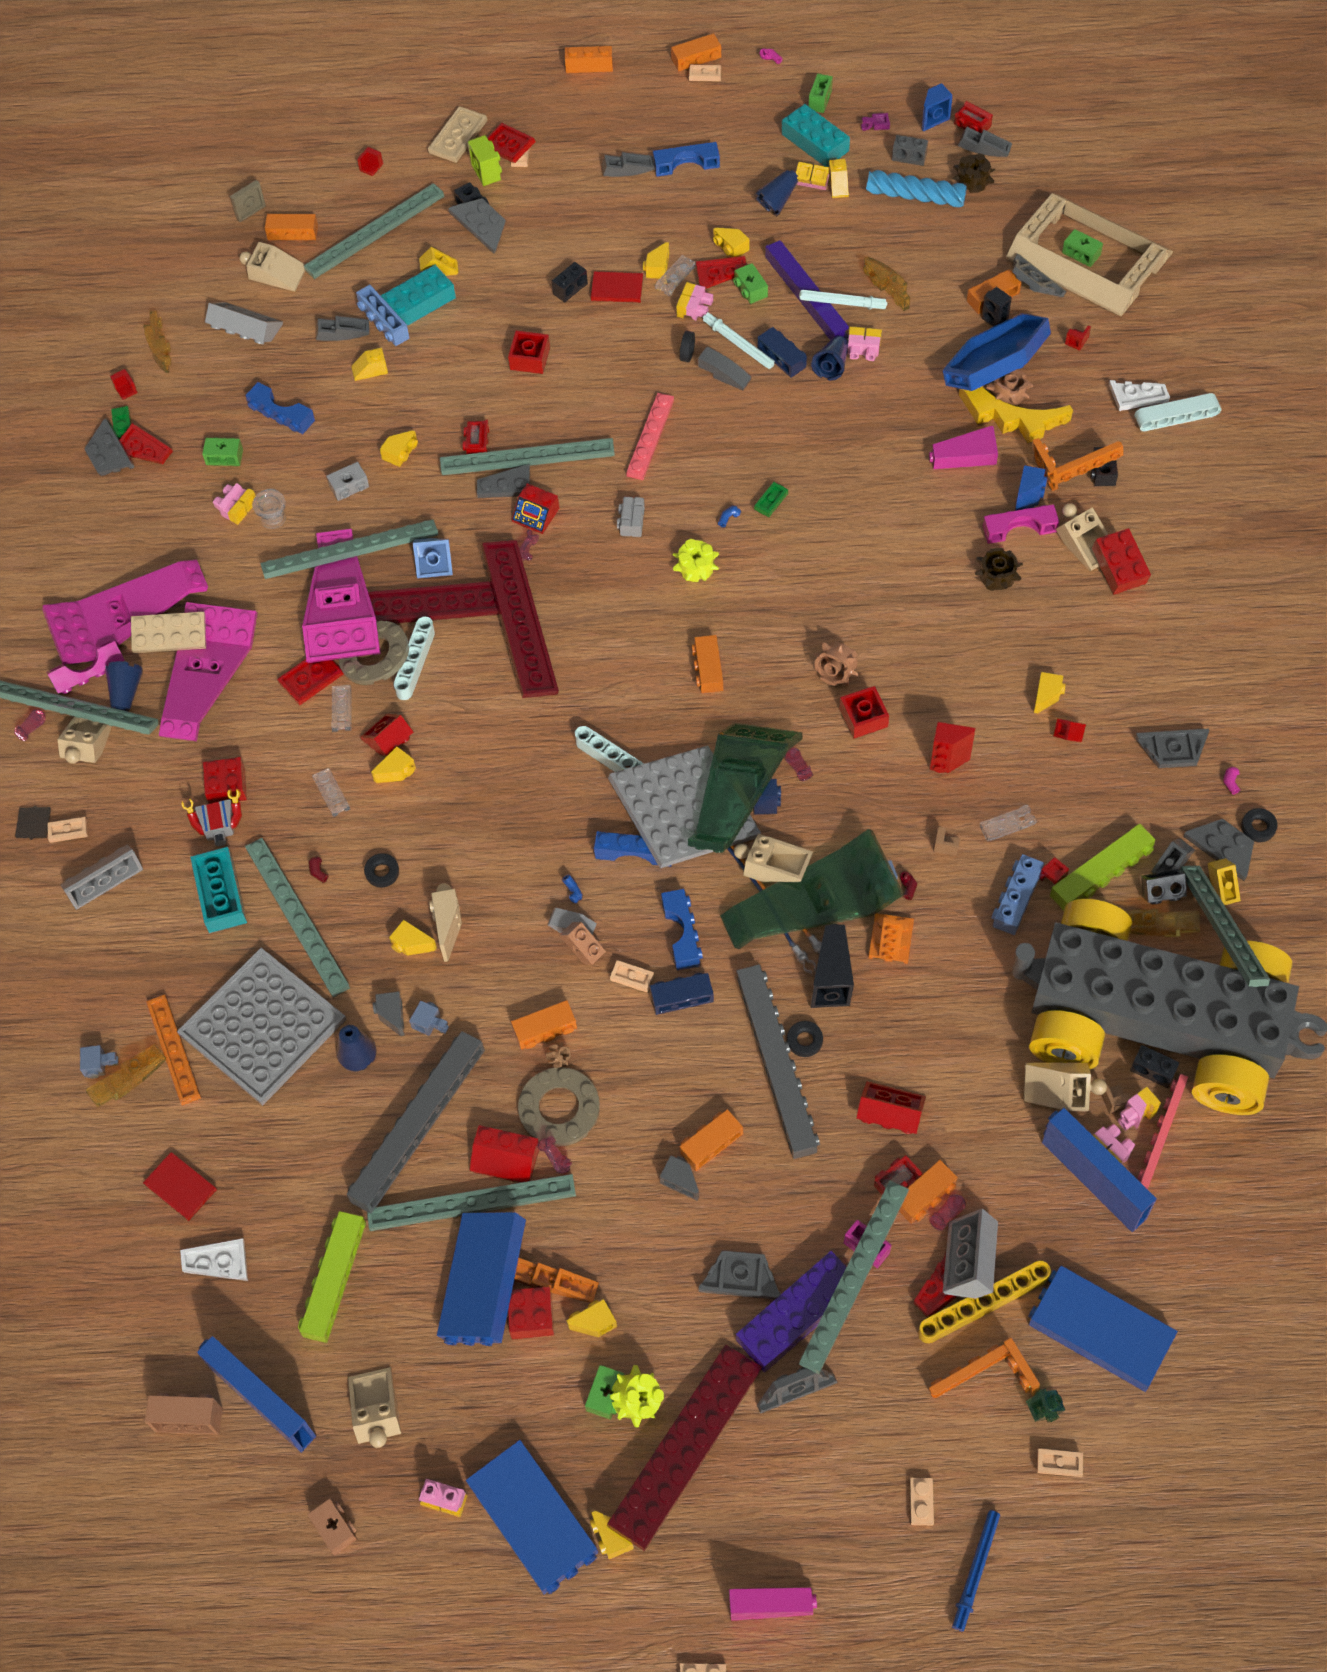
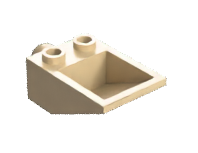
[239,242,305,292]
[1056,503,1108,571]
[57,716,112,764]
[734,833,813,882]
[429,883,462,962]
[1024,1063,1107,1111]
[348,1367,401,1448]

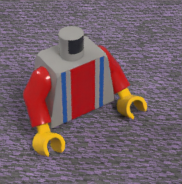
[182,789,242,846]

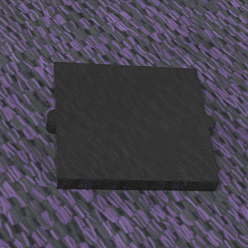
[15,806,51,840]

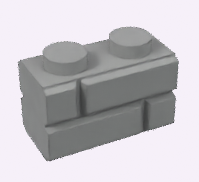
[617,497,645,537]

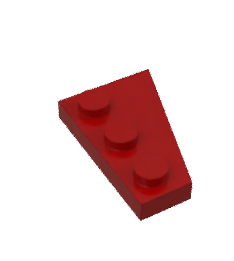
[696,256,747,289]
[120,423,173,465]
[914,1252,957,1318]

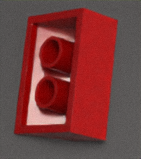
[930,722,976,773]
[856,1081,926,1134]
[470,1125,540,1183]

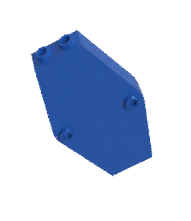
[943,313,1051,391]

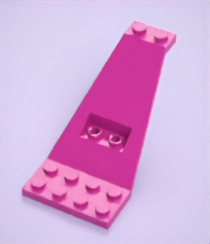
[302,529,381,663]
[42,560,208,665]
[159,602,258,742]

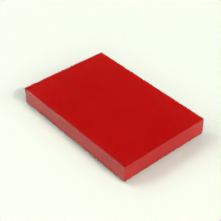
[487,123,536,164]
[591,271,643,303]
[277,659,344,705]
[143,1152,217,1221]

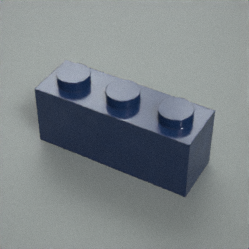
[757,327,807,378]
[650,973,714,1015]

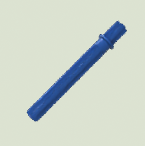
[952,1510,1000,1632]

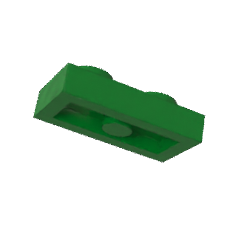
[111,406,131,439]
[754,482,789,517]

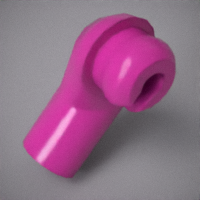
[759,48,783,64]
[1223,767,1240,795]

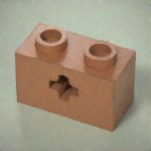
[559,922,606,965]
[307,1499,357,1556]

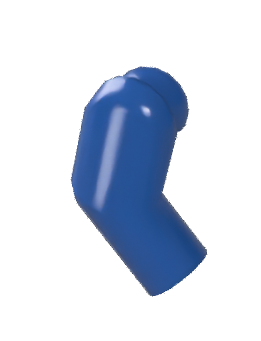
[718,505,741,527]
[562,874,583,903]

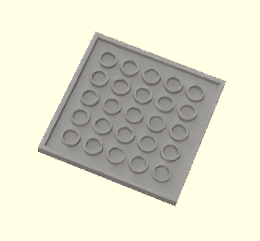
[608,746,761,868]
[177,948,346,1106]

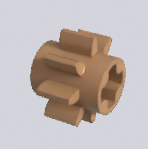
[546,1042,571,1068]

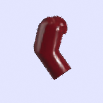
[308,856,329,883]
[899,871,917,900]

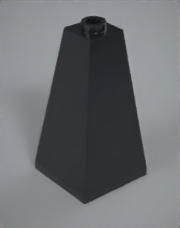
[810,924,854,1008]

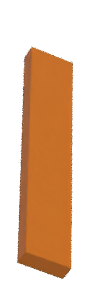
[146,994,201,1106]

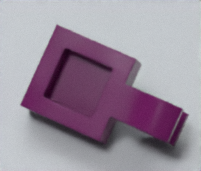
[861,113,890,131]

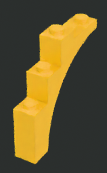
[959,387,1073,443]

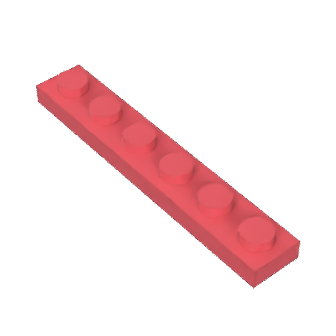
[626,393,674,480]
[1137,1074,1188,1189]

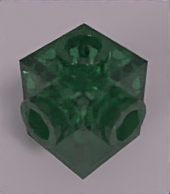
[1026,1388,1066,1423]

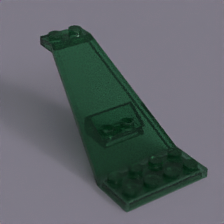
[688,723,803,853]
[720,829,904,949]

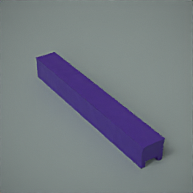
[765,240,849,340]

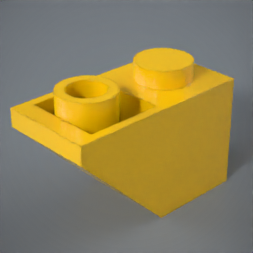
[713,228,749,257]
[380,430,418,467]
[566,1299,617,1337]
[590,1511,634,1559]

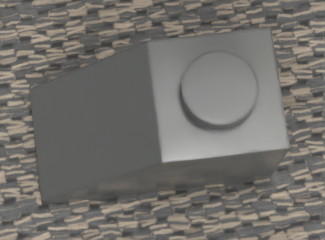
[1151,838,1195,873]
[373,992,405,1036]
[660,1156,699,1201]

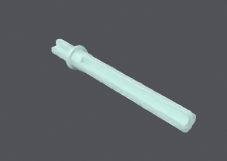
[799,290,887,310]
[703,312,775,369]

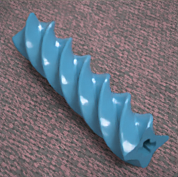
[866,170,967,207]

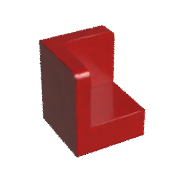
[357,147,383,176]
[1065,325,1091,350]
[110,369,138,400]
[1053,718,1086,742]
[1039,857,1069,885]

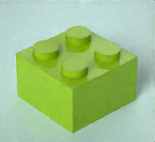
[468,135,502,186]

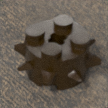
[952,153,995,193]
[975,548,1023,591]

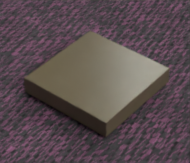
[230,180,266,222]

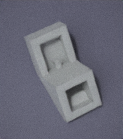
[547,908,597,934]

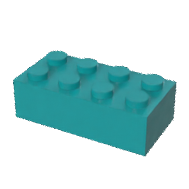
[782,104,850,167]
[381,265,456,326]
[190,847,247,933]

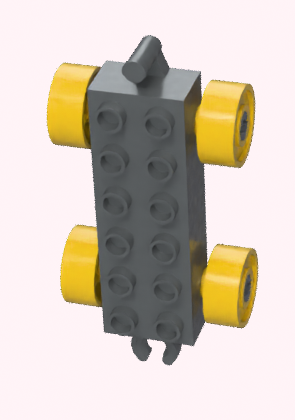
[1012,899,1327,1115]

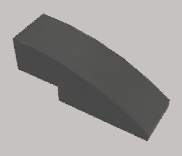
[958,127,1012,157]
[601,152,655,177]
[316,316,370,341]
[698,347,751,391]

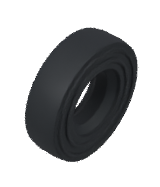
[680,331,695,362]
[1241,808,1277,842]
[364,853,399,888]
[787,1021,823,1057]

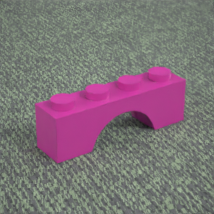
[982,505,1059,544]
[46,639,125,694]

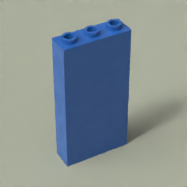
[1042,1108,1157,1232]
[437,1212,526,1346]
[1028,1266,1178,1392]
[197,1336,316,1453]
[466,1440,598,1595]

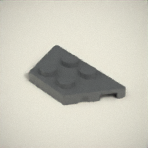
[448,198,506,254]
[1012,253,1067,297]
[84,418,135,476]
[1135,728,1209,768]
[1184,819,1254,881]
[699,1250,781,1300]
[757,1367,837,1414]

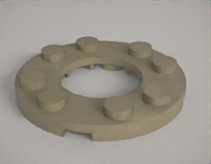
[339,621,409,685]
[518,1067,600,1147]

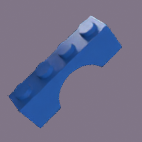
[653,142,720,177]
[245,382,315,435]
[594,831,672,867]
[661,889,703,971]

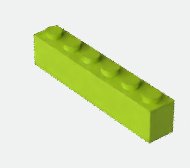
[1050,824,1155,911]
[298,1211,366,1343]

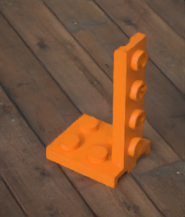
[1032,438,1124,491]
[869,913,914,964]
[929,1338,1040,1398]

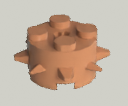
[986,369,1033,406]
[813,641,858,686]

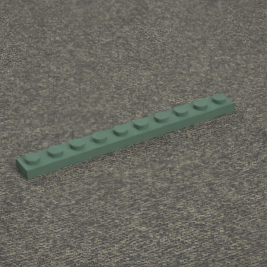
[304,183,444,279]
[440,438,615,475]
[260,520,438,579]
[0,681,158,735]
[245,838,350,997]
[1180,866,1270,987]
[367,1174,576,1231]
[799,1181,909,1374]

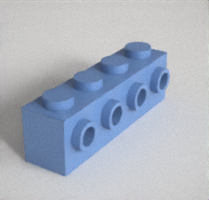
[356,285,409,346]
[991,854,1044,935]

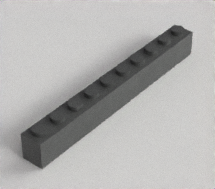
[737,964,820,1159]
[347,1031,485,1214]

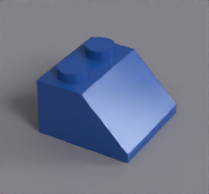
[922,83,953,132]
[1015,465,1047,511]

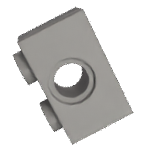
[326,462,369,501]

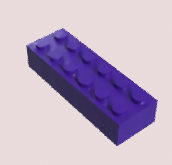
[736,1251,846,1373]

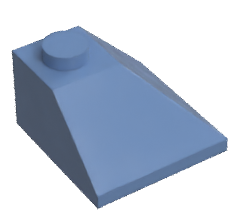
[413,538,453,578]

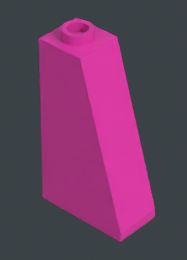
[929,426,998,469]
[729,1588,817,1621]

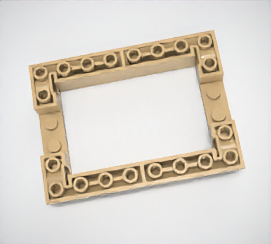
[1006,193,1173,316]

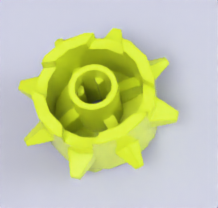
[673,539,719,582]
[610,1365,664,1427]

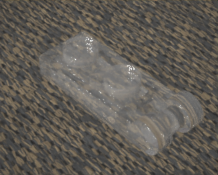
[655,255,696,296]
[331,685,352,732]
[312,768,351,817]
[980,805,1037,842]

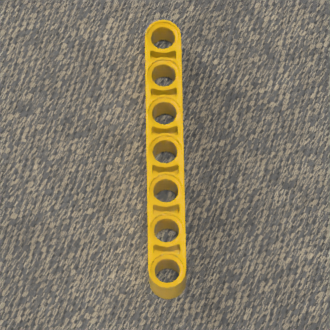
[918,1261,1051,1344]

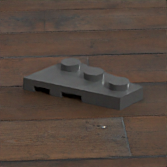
[477,464,530,498]

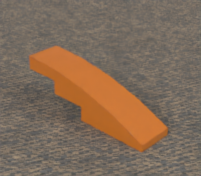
[514,1258,599,1303]

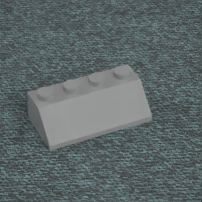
[205,302,283,344]
[60,845,143,910]
[943,1209,998,1299]

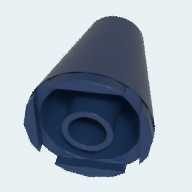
[754,170,798,217]
[811,336,848,381]
[105,661,143,712]
[336,1025,377,1072]

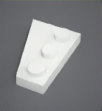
[1109,380,1170,411]
[180,1239,248,1281]

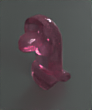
[519,530,539,561]
[14,709,46,741]
[784,747,813,781]
[537,1136,572,1174]
[929,1194,966,1231]

